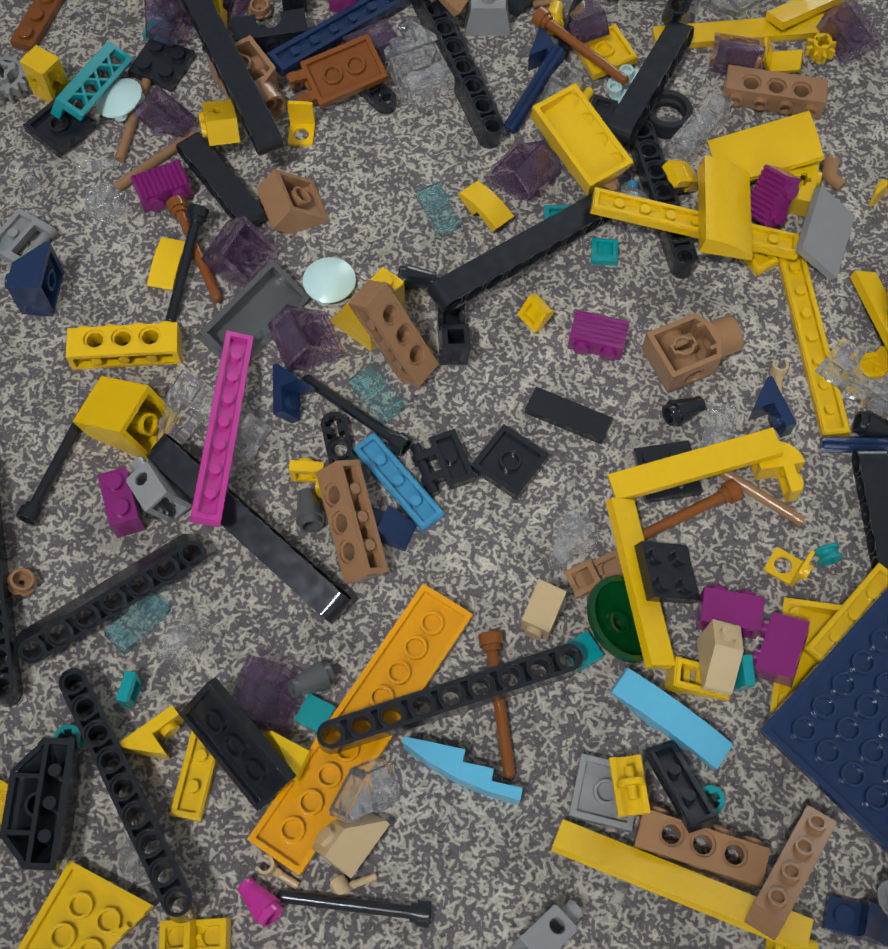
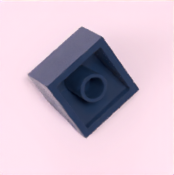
[5,242,65,317]

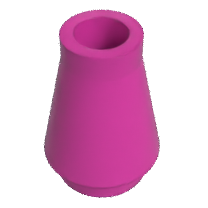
[237,877,284,928]

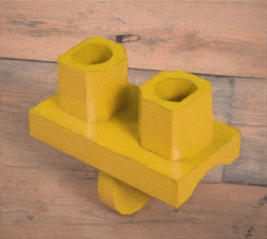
[608,754,651,818]

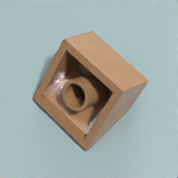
[257,169,330,234]

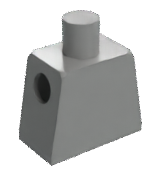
[464,0,511,36]
[126,457,193,523]
[509,900,583,949]

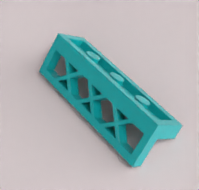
[50,40,134,121]

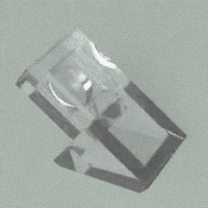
[383,18,438,60]

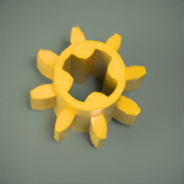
[804,33,837,65]

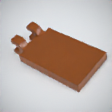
[286,34,389,109]

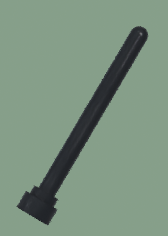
[165,204,209,322]
[302,374,413,457]
[16,406,82,526]
[276,890,432,928]

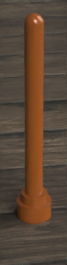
[531,6,629,85]
[166,195,223,303]
[616,479,743,549]
[478,631,516,780]

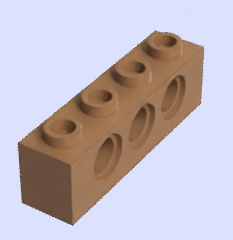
[721,65,828,119]
[348,280,439,387]
[316,460,389,584]
[744,805,837,941]
[632,806,770,891]

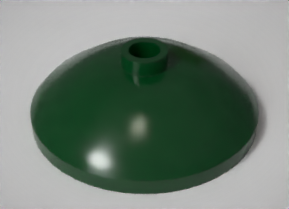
[587,576,644,663]

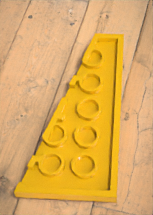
[17,860,155,949]

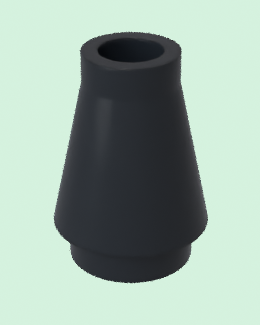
[398,264,437,290]
[662,395,706,426]
[852,410,888,437]

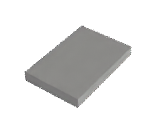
[795,186,855,280]

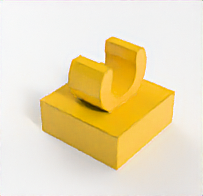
[517,293,555,333]

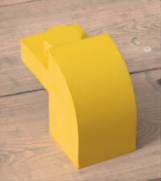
[750,441,805,502]

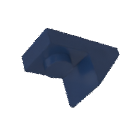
[528,28,567,81]
[273,363,316,423]
[748,376,797,438]
[372,505,416,551]
[821,895,888,947]

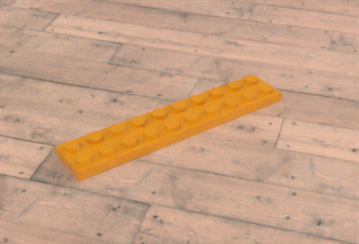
[247,584,473,877]

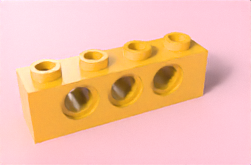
[66,321,182,370]

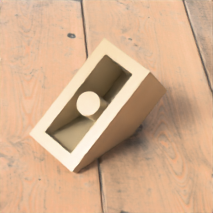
[520,579,567,641]
[697,619,744,696]
[312,813,390,878]

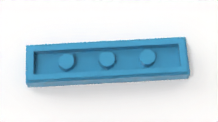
[352,432,445,533]

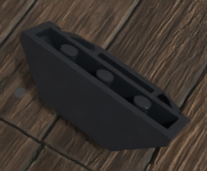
[0,737,80,871]

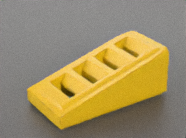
[664,656,730,701]

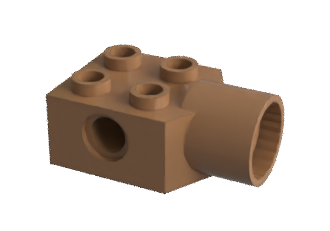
[207,35,287,121]
[642,313,744,393]

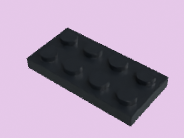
[179,677,297,811]

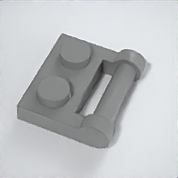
[0,208,58,264]

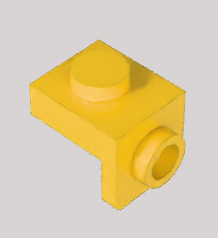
[289,458,325,499]

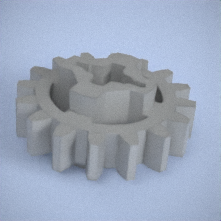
[0,52,29,102]

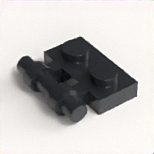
[410,428,475,497]

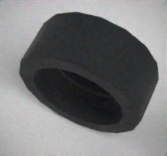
[647,90,693,139]

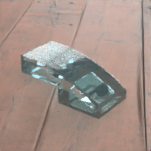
[415,182,462,237]
[347,365,406,425]
[104,592,171,655]

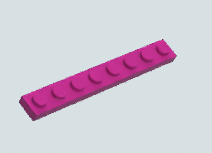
[189,330,254,527]

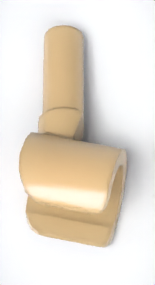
[769,360,789,393]
[256,854,300,889]
[330,873,377,897]

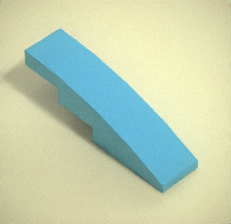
[609,668,733,770]
[403,736,523,806]

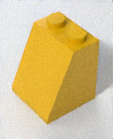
[330,267,405,352]
[72,376,179,463]

